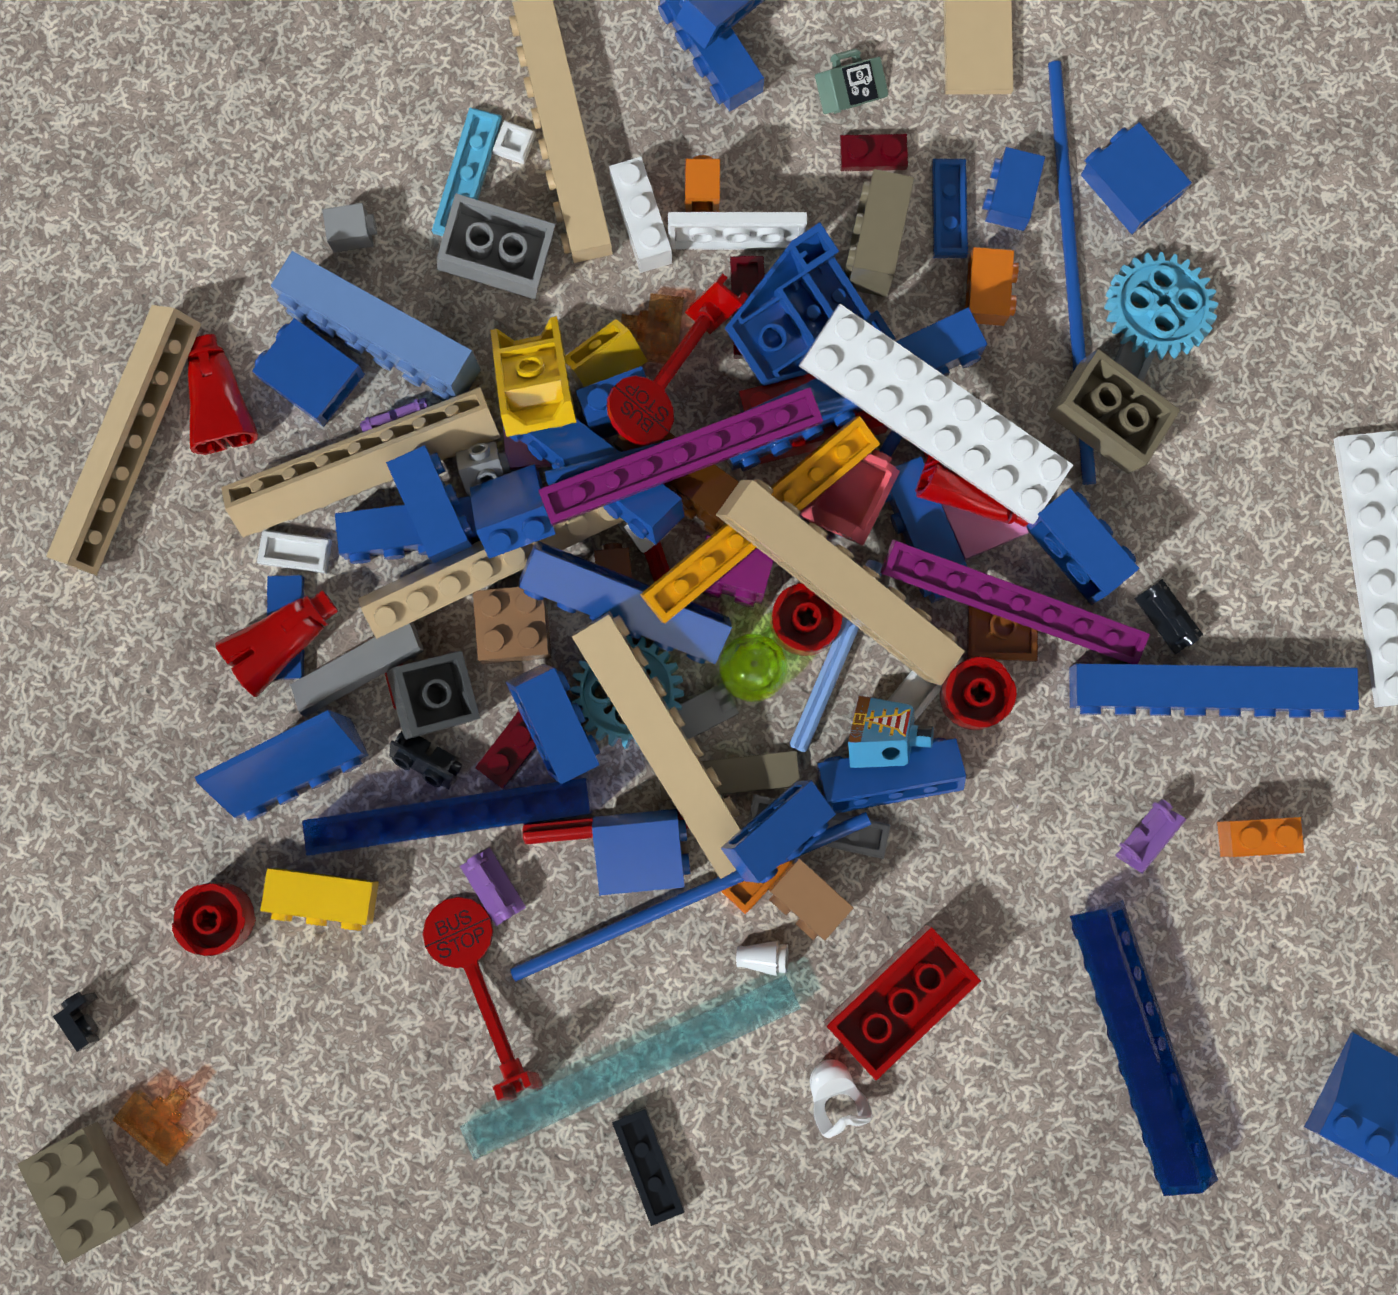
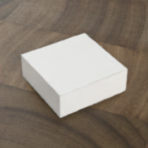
[493,120,536,165]

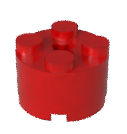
[770,583,842,656]
[940,657,1017,730]
[172,882,256,956]

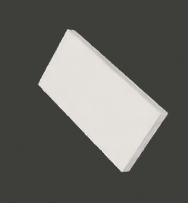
[668,212,807,250]

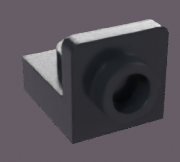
[53,992,100,1052]

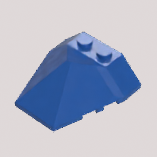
[724,222,896,386]

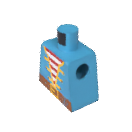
[848,696,934,768]

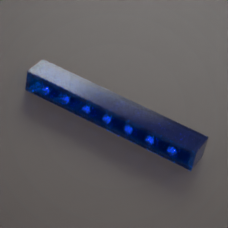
[302,778,593,856]
[1070,900,1218,1196]

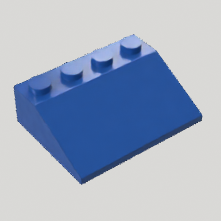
[195,710,368,821]
[1304,1032,1398,1179]

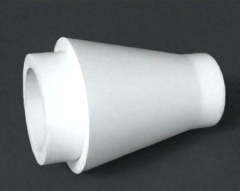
[736,940,789,976]

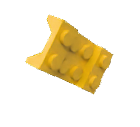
[490,316,576,437]

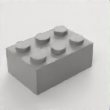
[437,193,555,299]

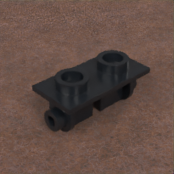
[1134,579,1203,654]
[389,731,463,790]

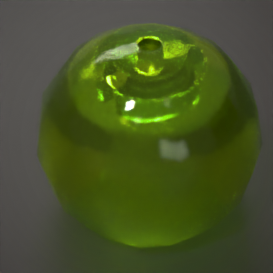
[719,634,788,702]

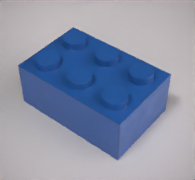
[1026,488,1140,605]
[506,664,600,784]

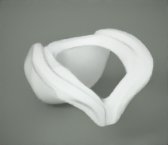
[810,1059,872,1138]

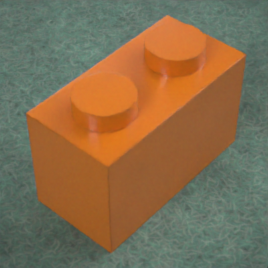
[685,155,720,212]
[965,247,1019,326]
[1217,817,1304,857]

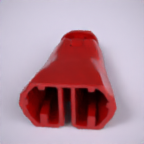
[187,334,258,455]
[915,455,1028,527]
[215,590,339,697]

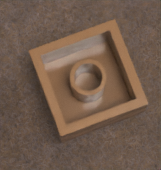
[473,587,552,665]
[768,858,854,941]

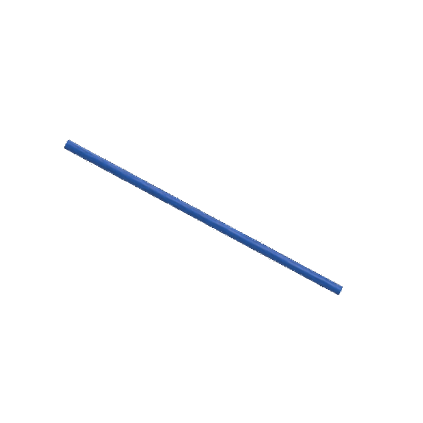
[1048,61,1096,485]

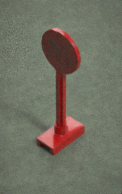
[607,273,748,445]
[423,897,543,1101]

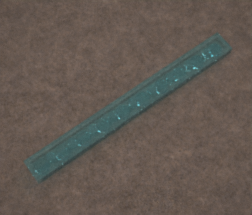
[460,975,801,1160]

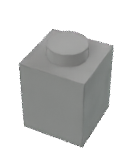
[322,203,377,253]

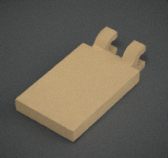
[943,0,1013,94]

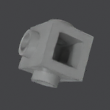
[456,442,511,497]

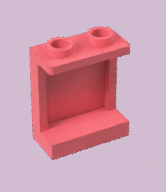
[799,449,900,546]

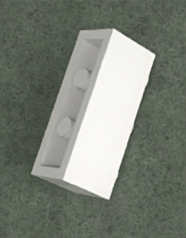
[609,157,672,273]

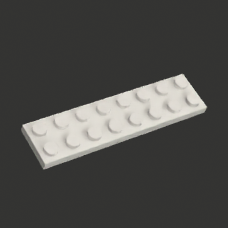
[799,304,1073,524]
[1333,430,1398,708]

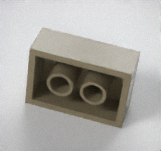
[844,169,914,297]
[1047,349,1180,474]
[17,1122,145,1264]

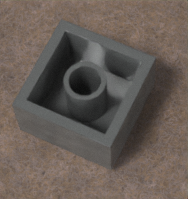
[386,651,480,740]

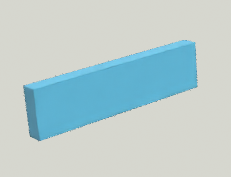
[432,107,503,236]

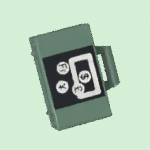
[815,49,888,114]

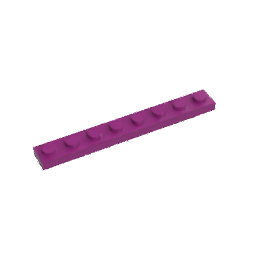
[538,387,823,526]
[880,539,1150,664]

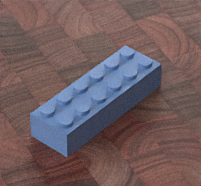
[270,251,481,401]

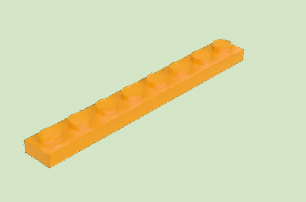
[640,416,880,623]

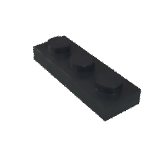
[612,1107,685,1226]

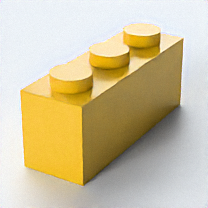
[260,868,379,931]

